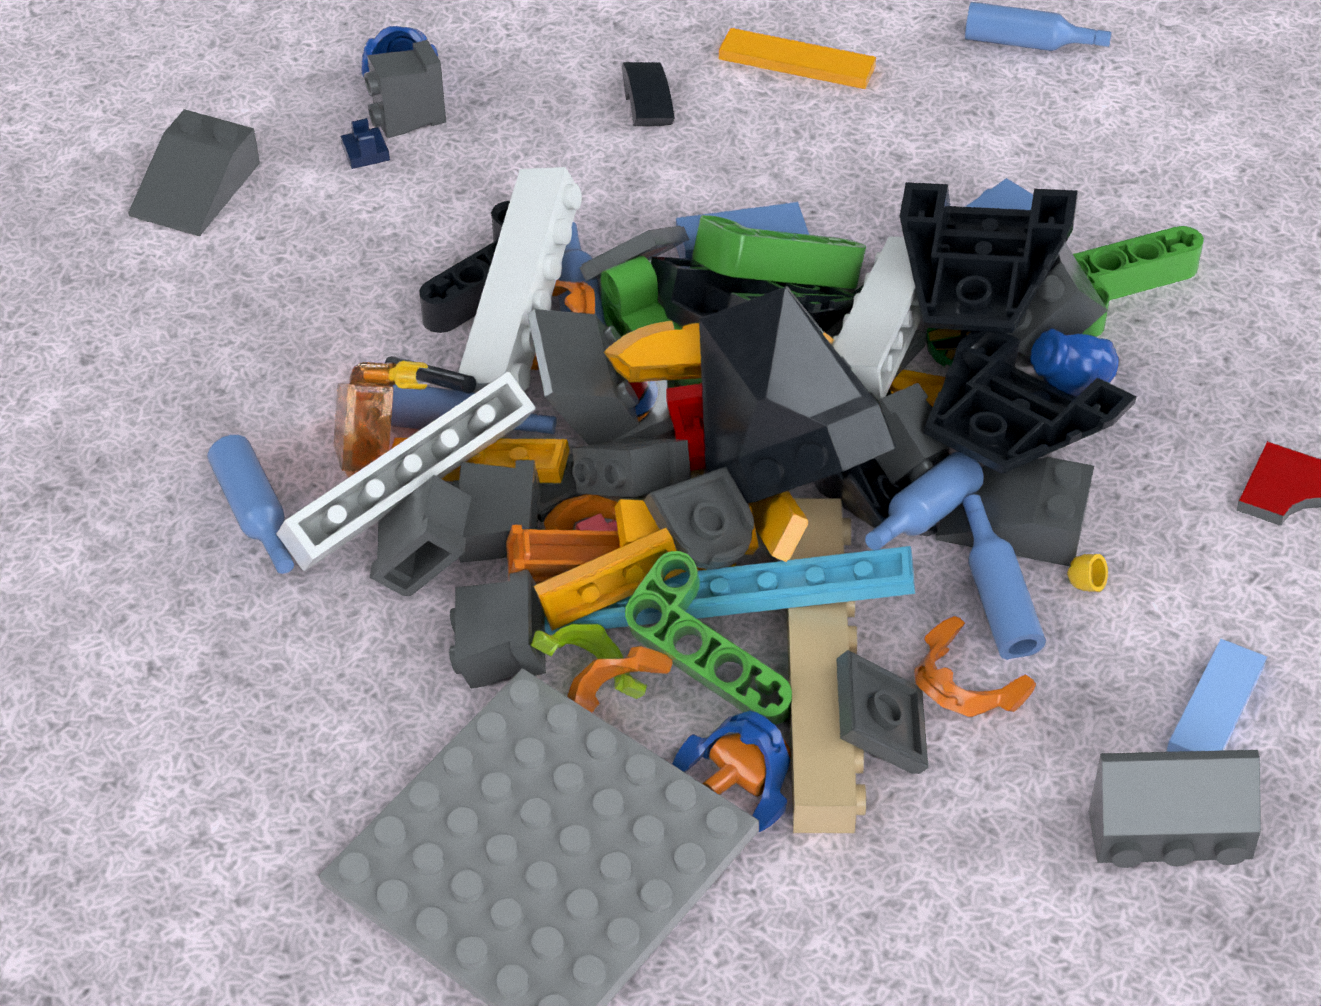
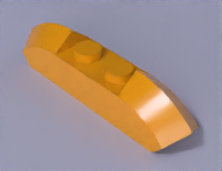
[604,321,834,382]

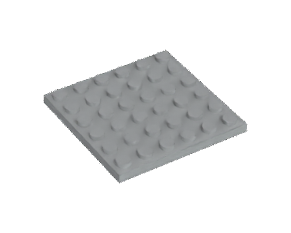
[318,668,759,1006]

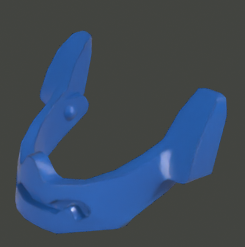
[672,711,790,832]

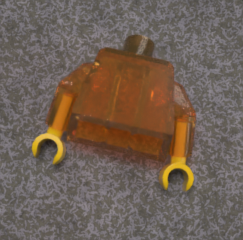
[334,361,428,478]

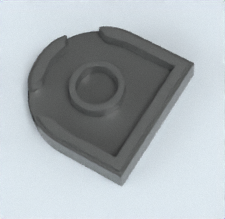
[644,467,754,570]

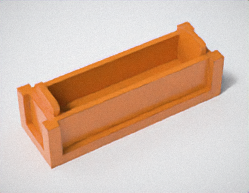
[506,525,620,585]

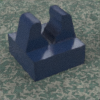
[340,118,390,169]

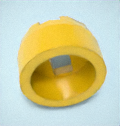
[1067,554,1108,592]

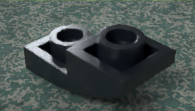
[621,62,675,126]

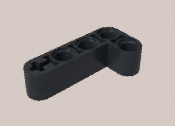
[419,201,510,333]

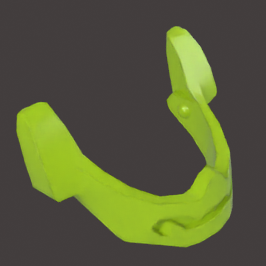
[531,624,647,699]

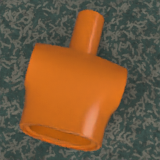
[702,733,791,797]

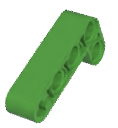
[692,215,866,289]
[1073,226,1204,337]
[601,255,702,387]
[625,551,792,725]

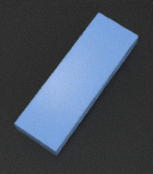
[1167,639,1267,752]

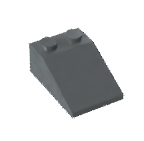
[128,109,260,237]
[1008,243,1108,359]
[935,457,1094,567]

